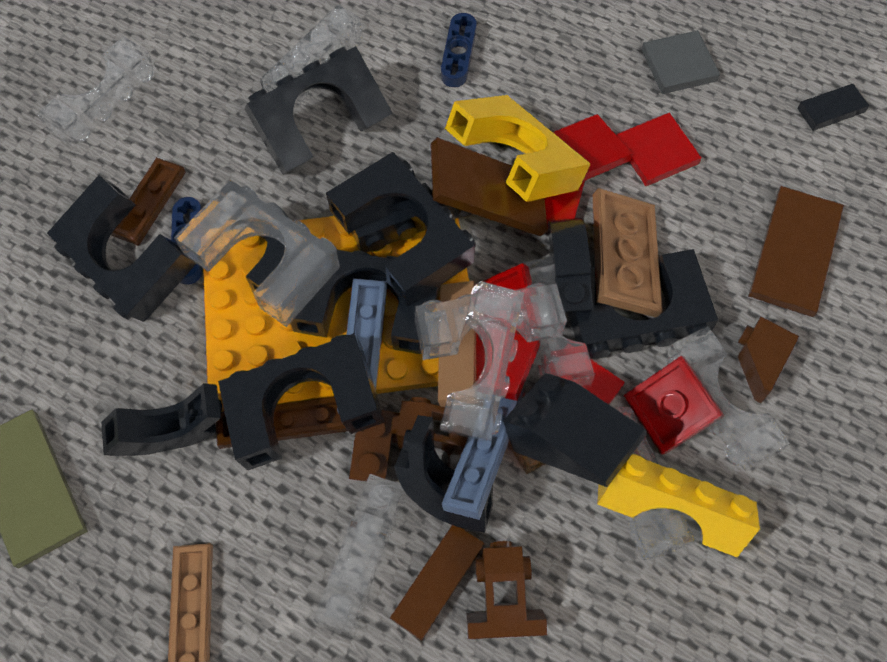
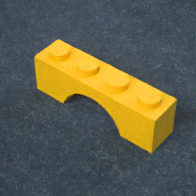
[597,454,760,557]

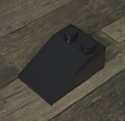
[503,373,647,487]

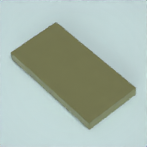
[0,409,88,569]

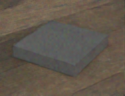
[642,30,720,94]

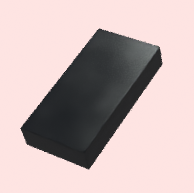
[797,84,869,131]

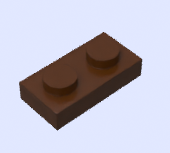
[349,410,395,484]

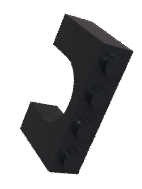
[245,46,393,175]
[326,152,476,307]
[47,175,197,322]
[288,245,442,355]
[568,249,718,359]
[218,333,385,470]

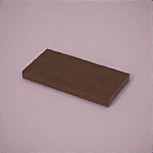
[431,137,548,237]
[748,186,844,317]

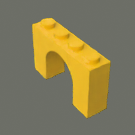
[445,95,590,202]

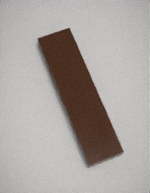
[216,397,348,449]

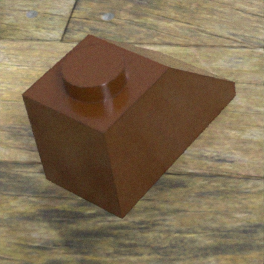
[737,317,799,403]

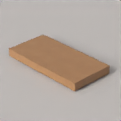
[593,188,663,318]

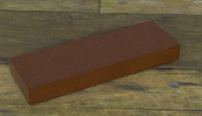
[111,157,186,246]
[390,525,485,642]

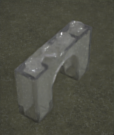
[174,180,340,327]

